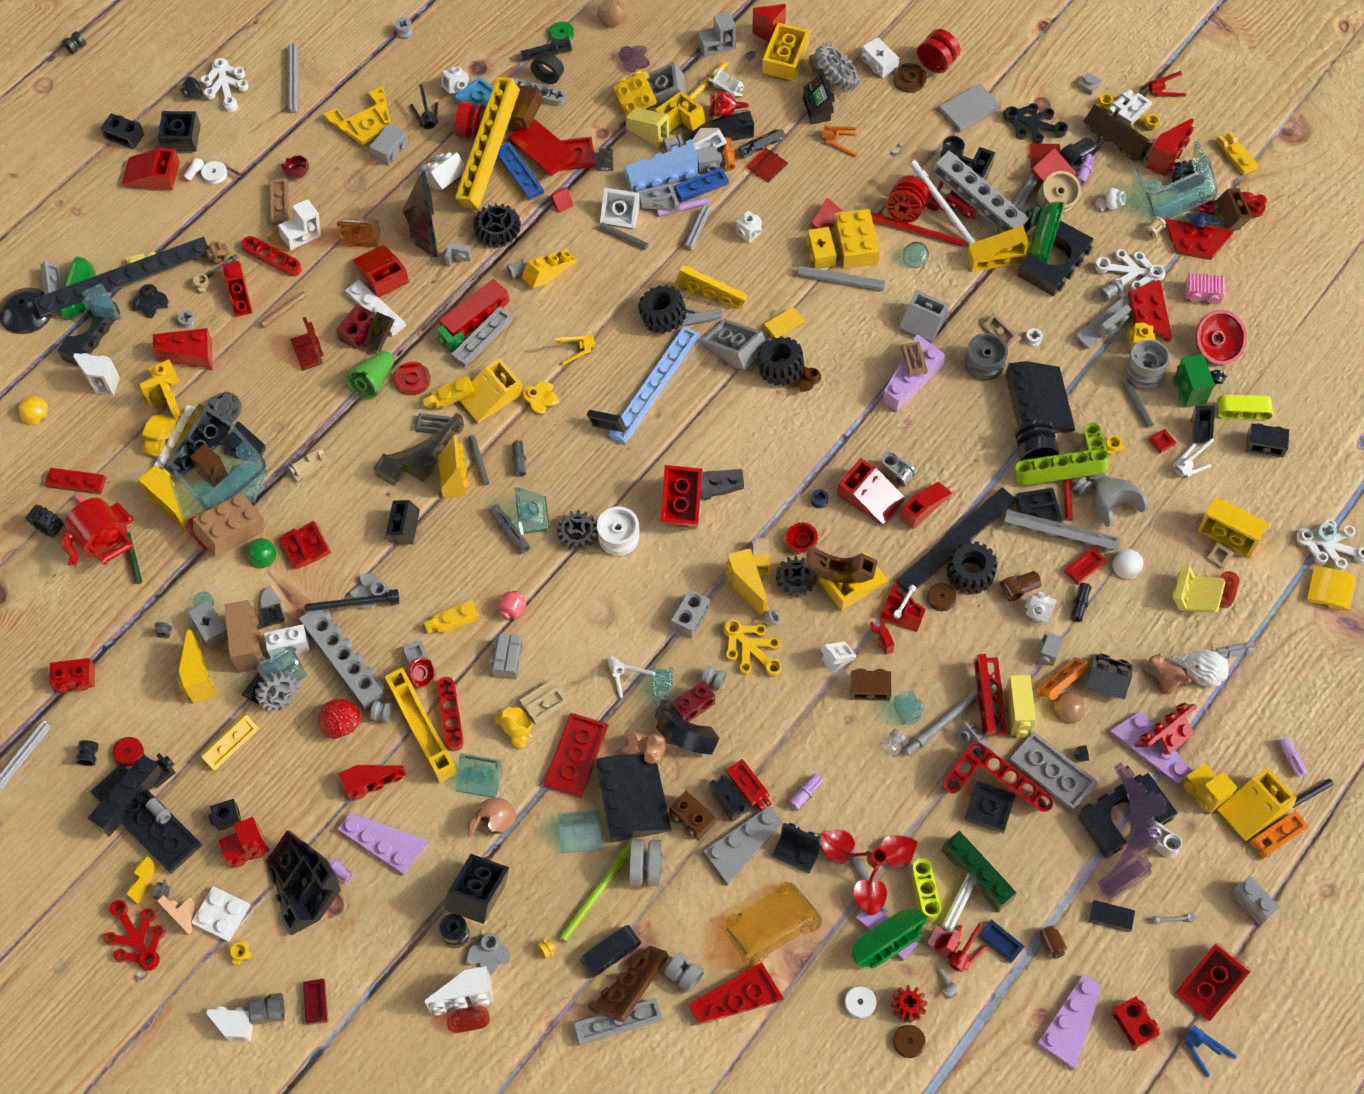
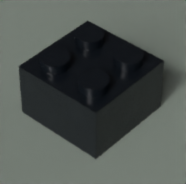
[157,111,201,152]

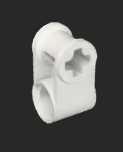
[1139,820,1182,858]

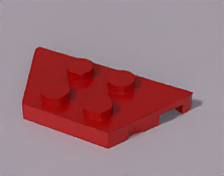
[1165,218,1234,260]
[1128,280,1173,342]

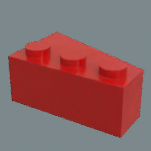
[153,328,213,370]

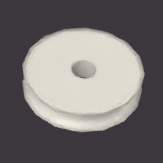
[201,160,227,184]
[844,986,876,1019]

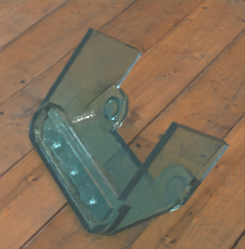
[1133,141,1218,221]
[173,423,267,511]

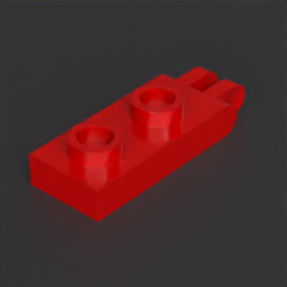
[726,759,772,811]

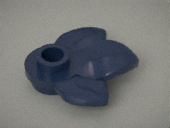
[1186,212,1220,227]

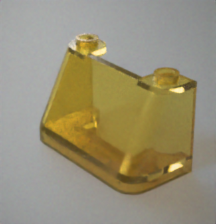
[723,881,822,969]

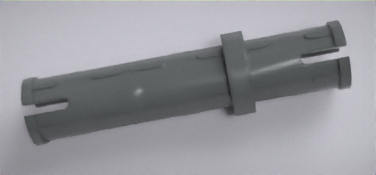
[489,504,531,554]

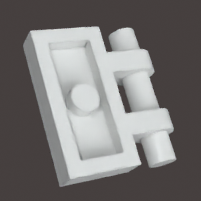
[1108,89,1152,126]

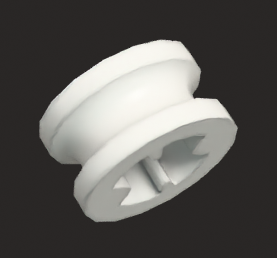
[1025,328,1043,346]

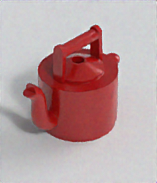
[60,498,134,567]

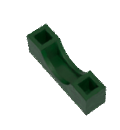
[942,830,1017,913]

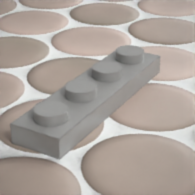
[451,306,514,367]
[574,998,663,1046]

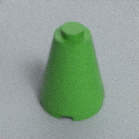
[346,351,394,399]

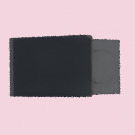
[1190,405,1215,443]

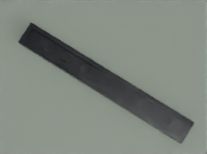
[896,487,1016,593]

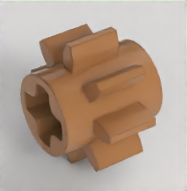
[206,241,230,263]

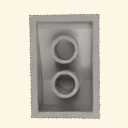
[648,62,686,107]
[700,319,765,370]

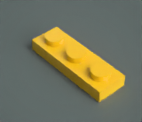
[199,714,259,771]

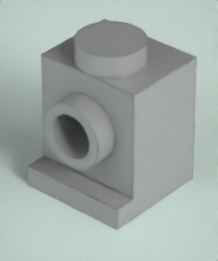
[1037,631,1064,666]

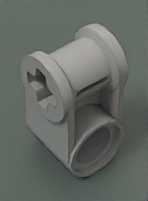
[880,452,916,487]

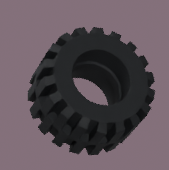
[638,285,687,334]
[757,336,805,386]
[947,541,998,594]

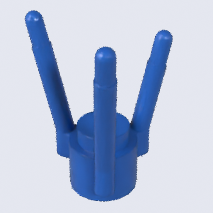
[1183,1025,1237,1077]

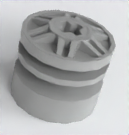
[1125,340,1170,389]

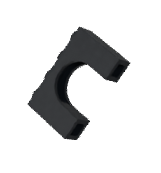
[1017,220,1094,297]
[1078,772,1178,859]

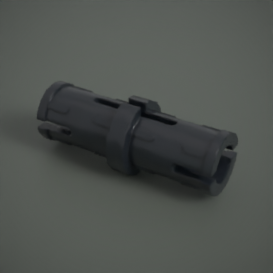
[1070,583,1092,622]

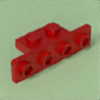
[1134,702,1197,755]

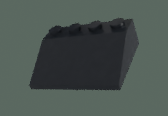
[1005,361,1075,433]
[595,754,672,843]

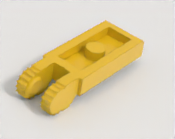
[1217,132,1259,175]

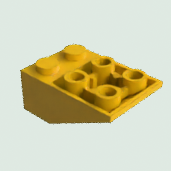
[459,358,523,423]
[438,435,469,498]
[819,552,889,611]
[1217,768,1297,841]

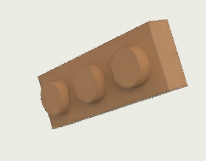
[270,178,289,226]

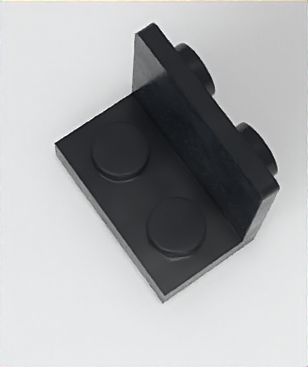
[772,823,822,874]

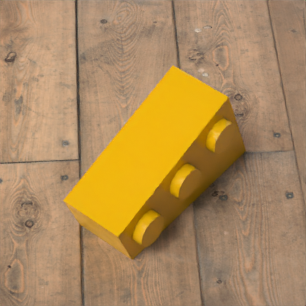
[967,226,1029,272]

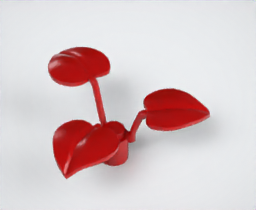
[821,829,918,916]

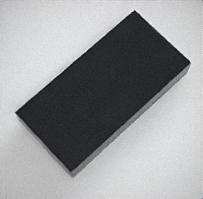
[587,410,627,432]
[1089,900,1135,932]

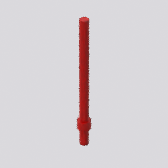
[871,212,965,247]

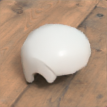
[1112,549,1144,579]

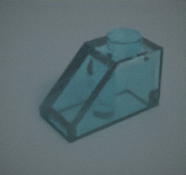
[82,283,121,320]

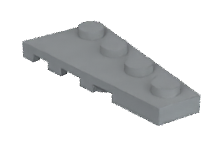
[704,806,782,886]

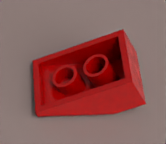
[1175,942,1253,1022]

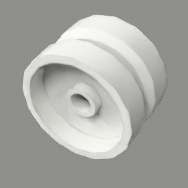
[597,507,640,556]

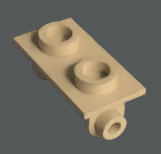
[287,448,329,482]

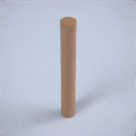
[260,291,307,328]

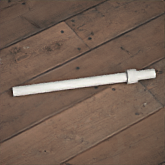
[910,160,975,245]

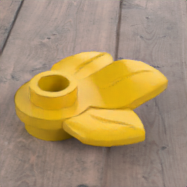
[523,382,559,414]

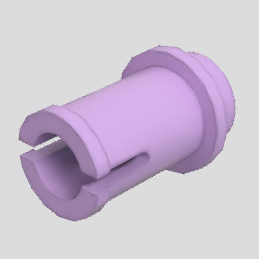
[329,859,354,884]

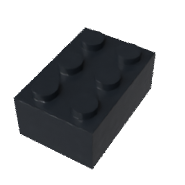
[444,854,509,924]

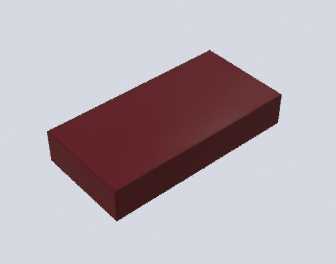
[303,979,329,1026]

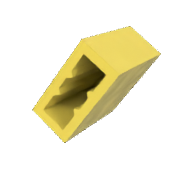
[1005,675,1036,738]

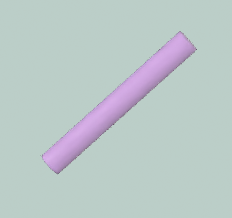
[657,197,709,216]

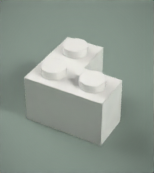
[278,199,321,251]

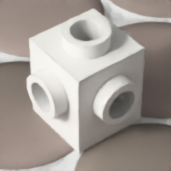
[442,67,469,94]
[736,210,762,243]
[1025,592,1057,623]

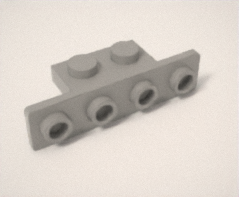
[1076,295,1132,349]

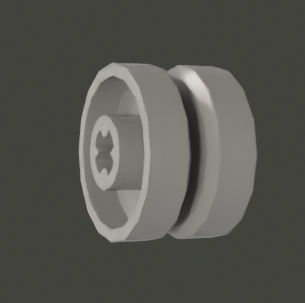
[630,839,663,886]

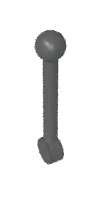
[206,255,238,278]

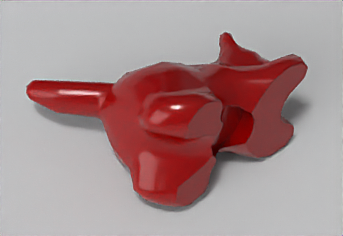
[709,91,749,117]

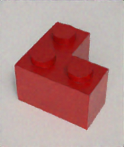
[218,816,270,868]

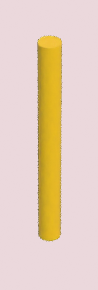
[688,61,728,100]

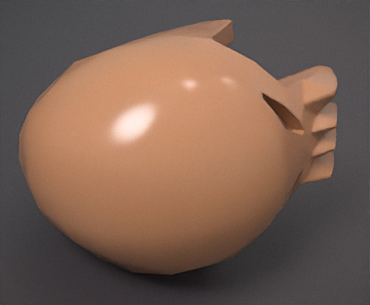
[467,798,516,837]

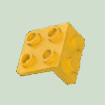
[613,70,657,116]
[140,376,182,423]

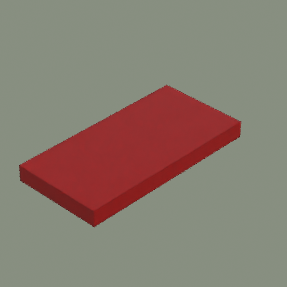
[508,119,578,176]
[543,713,609,798]

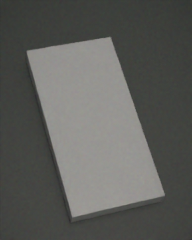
[1008,731,1098,813]

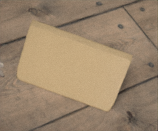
[982,312,1022,349]

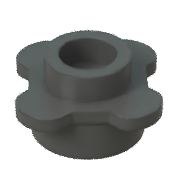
[153,880,170,899]

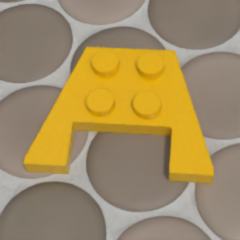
[324,86,391,145]

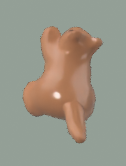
[1143,652,1191,694]
[622,729,679,764]

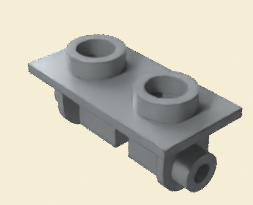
[956,722,994,757]

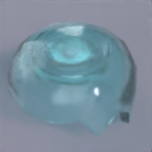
[902,242,929,268]

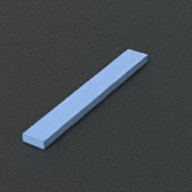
[609,326,699,445]

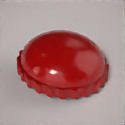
[785,522,819,553]

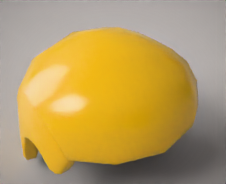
[19,396,48,425]

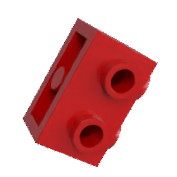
[49,658,95,693]

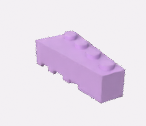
[882,334,946,413]

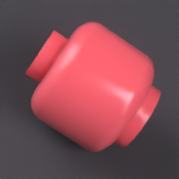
[497,591,526,620]

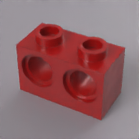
[1111,996,1160,1051]

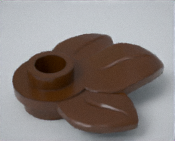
[786,366,821,392]

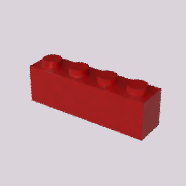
[439,279,509,337]

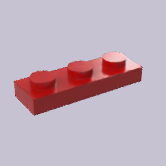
[45,467,106,495]

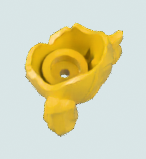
[494,706,533,749]

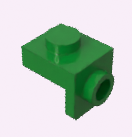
[436,325,465,353]

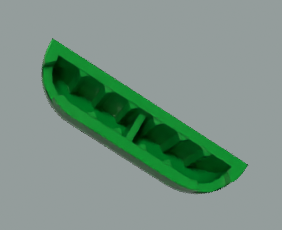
[1029,201,1065,263]
[61,256,96,320]
[852,909,928,969]

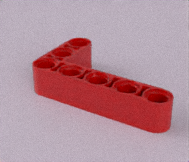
[943,741,1053,812]

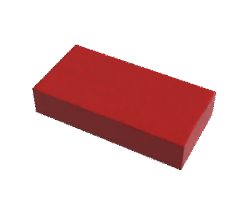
[1065,547,1107,585]

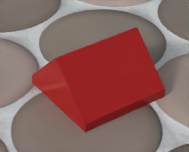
[752,4,786,43]

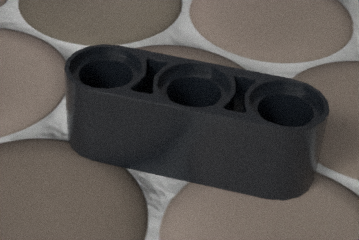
[580,925,642,978]

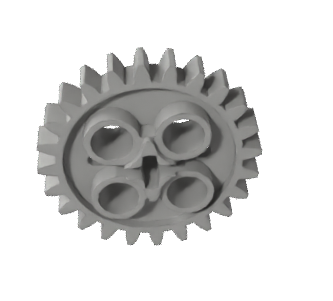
[815,43,860,91]

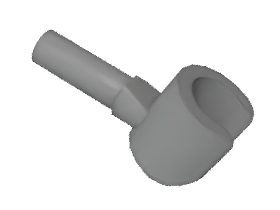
[938,968,957,999]

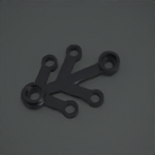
[1003,103,1068,145]

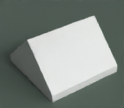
[600,187,640,228]

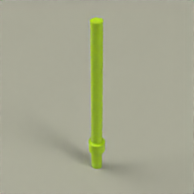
[559,837,636,942]

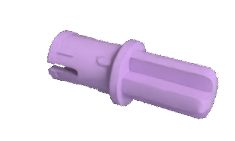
[1076,153,1095,186]
[1277,737,1307,777]
[789,774,822,811]

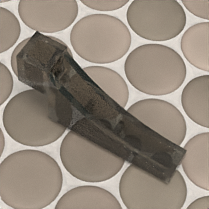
[373,413,464,486]

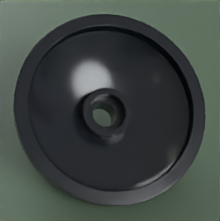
[0,287,52,334]

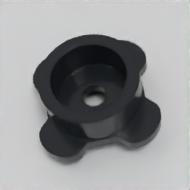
[1210,369,1228,384]

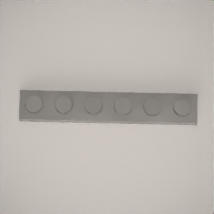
[1004,509,1120,551]

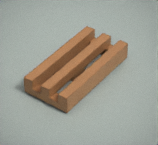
[901,341,928,377]

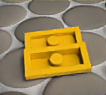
[1307,566,1356,611]

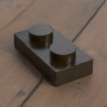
[362,312,395,352]

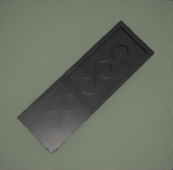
[90,763,202,874]

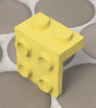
[1172,565,1225,613]

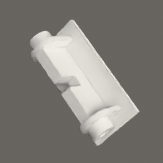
[708,69,744,98]

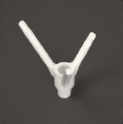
[607,657,656,698]

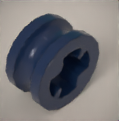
[811,489,829,508]

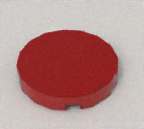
[394,362,431,396]

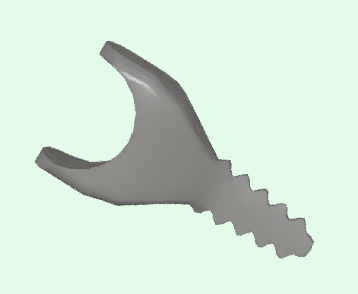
[1089,472,1149,527]

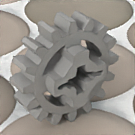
[255,670,299,712]

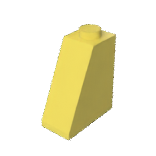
[626,107,669,149]

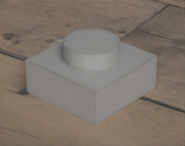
[1077,72,1102,95]
[403,640,428,663]

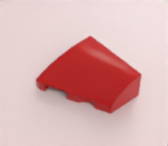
[881,584,926,632]

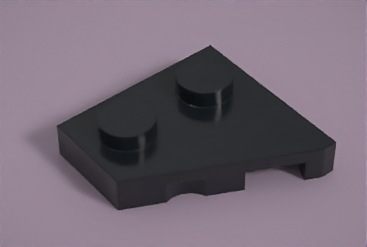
[224,421,266,464]

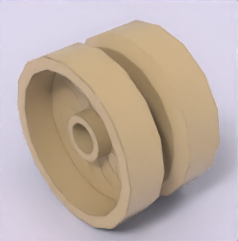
[1037,171,1081,215]

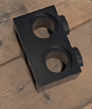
[100,113,145,149]

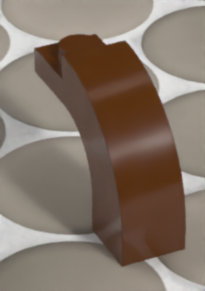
[804,546,878,584]

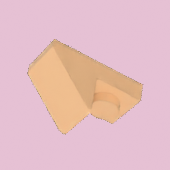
[157,895,195,935]

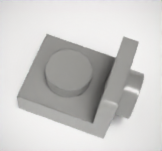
[443,242,472,266]

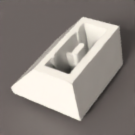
[418,152,466,190]
[74,353,120,396]

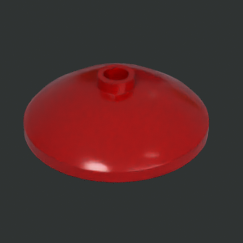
[1195,310,1247,365]

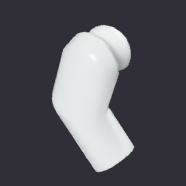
[183,158,204,181]

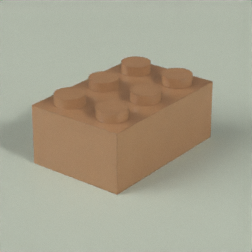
[193,492,264,557]
[224,600,264,673]

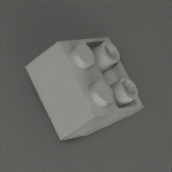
[899,290,949,343]

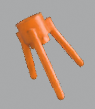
[822,125,857,157]

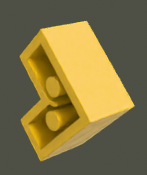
[655,91,706,132]
[1182,763,1238,814]

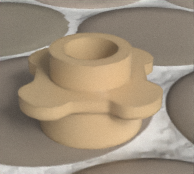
[191,273,213,292]

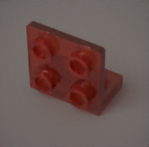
[290,316,324,371]

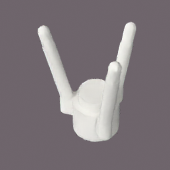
[1173,438,1214,478]

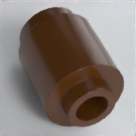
[1039,925,1067,959]

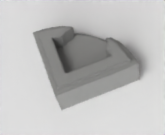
[261,586,281,609]

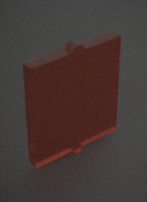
[1028,143,1060,168]
[747,148,788,183]

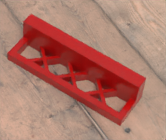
[973,654,1008,737]

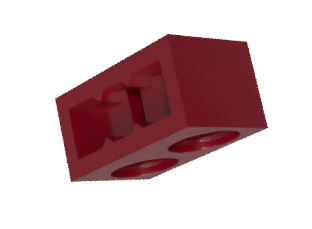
[336,304,375,349]
[671,680,715,722]

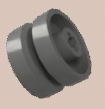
[965,333,1008,381]

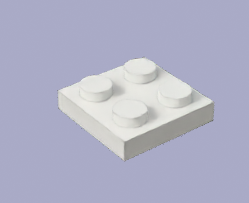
[191,886,250,943]

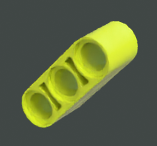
[1217,395,1273,421]
[911,858,941,923]

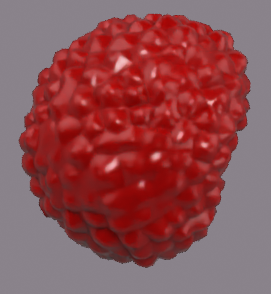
[318,699,361,739]

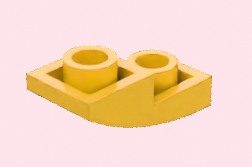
[127,856,155,904]

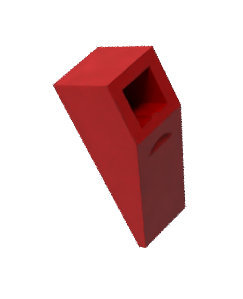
[222,261,253,317]
[900,481,952,530]
[338,765,406,801]

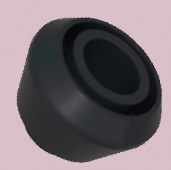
[180,76,203,99]

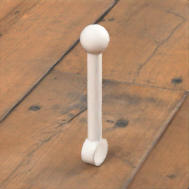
[893,585,916,619]

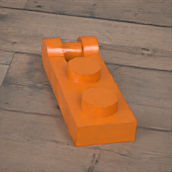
[1037,657,1090,700]
[1249,810,1309,859]

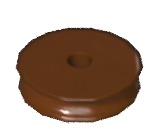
[927,583,956,612]
[893,1025,926,1058]

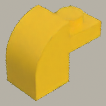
[142,414,177,457]

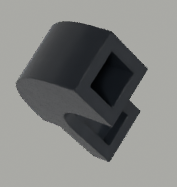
[655,700,720,755]

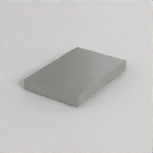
[939,84,1001,132]

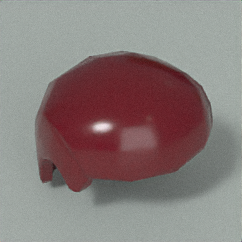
[281,155,309,179]

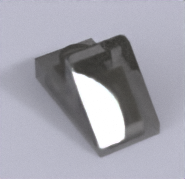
[595,148,613,171]

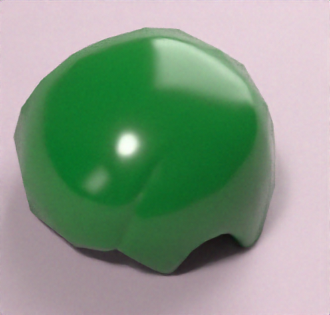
[245,538,277,568]

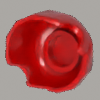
[406,657,436,687]

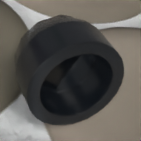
[1074,745,1089,762]

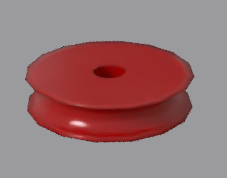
[113,737,144,767]

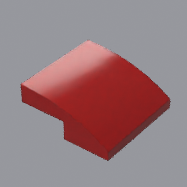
[279,520,332,569]

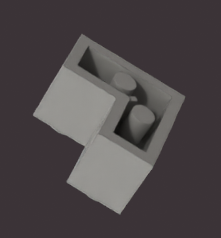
[698,11,736,58]

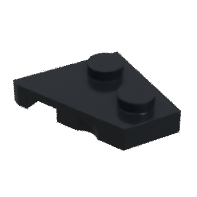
[1015,487,1063,523]

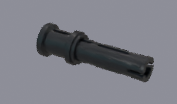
[520,36,572,61]

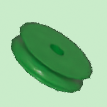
[549,22,574,41]

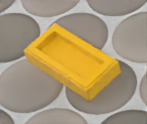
[764,307,804,338]

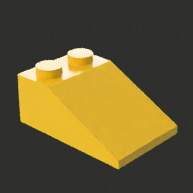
[138,465,187,531]
[725,549,767,617]
[178,629,216,704]

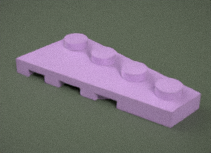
[1109,710,1193,786]
[338,813,429,875]
[1037,974,1102,1070]

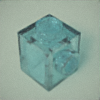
[893,690,924,725]

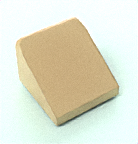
[1207,542,1235,568]

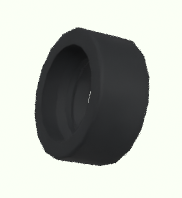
[530,52,564,84]

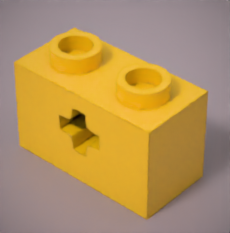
[805,227,837,269]

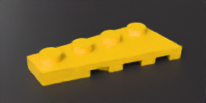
[673,265,748,309]

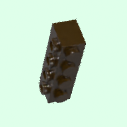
[1083,104,1154,161]

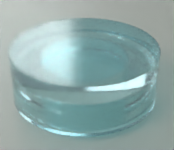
[193,592,214,607]

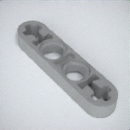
[509,77,566,106]

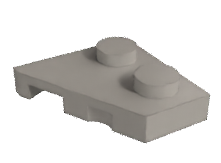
[637,183,680,211]

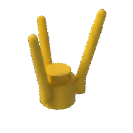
[553,334,595,365]

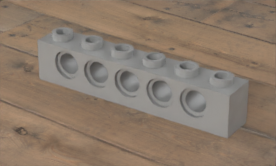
[932,151,1029,233]
[299,610,386,712]

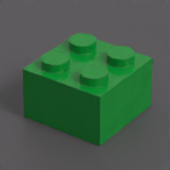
[1173,354,1215,408]

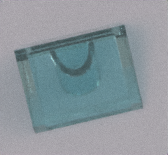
[515,487,550,534]
[456,753,503,798]
[558,810,602,853]

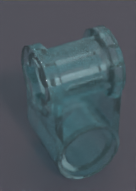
[653,667,673,706]

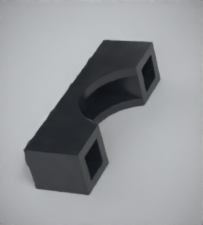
[58,295,120,367]
[87,754,165,837]

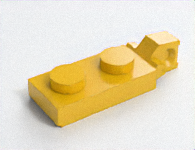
[423,374,475,409]
[424,600,480,634]

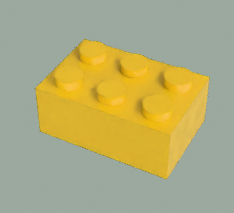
[762,23,810,81]
[834,209,880,269]
[1197,496,1269,558]

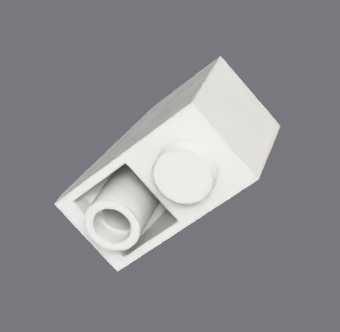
[206,1006,253,1042]

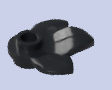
[132,284,169,318]

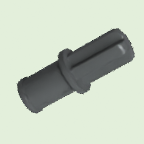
[512,440,526,477]

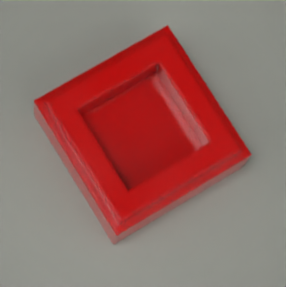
[1149,429,1176,454]

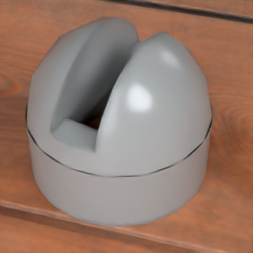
[763,609,780,626]

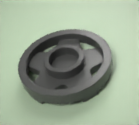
[207,391,242,423]

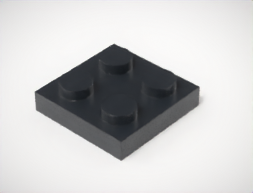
[964,781,1016,834]

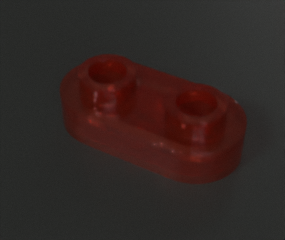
[1219,571,1240,608]
[447,1006,490,1033]

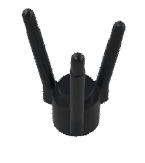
[410,84,438,129]

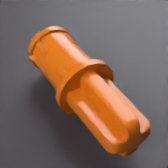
[721,137,736,170]

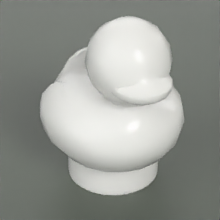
[1095,188,1126,211]

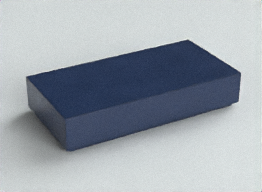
[977,919,1025,964]

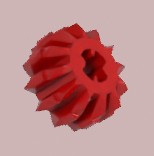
[891,985,928,1023]

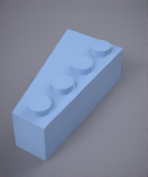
[625,139,698,192]

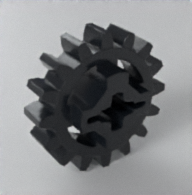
[557,510,598,551]
[776,556,818,597]

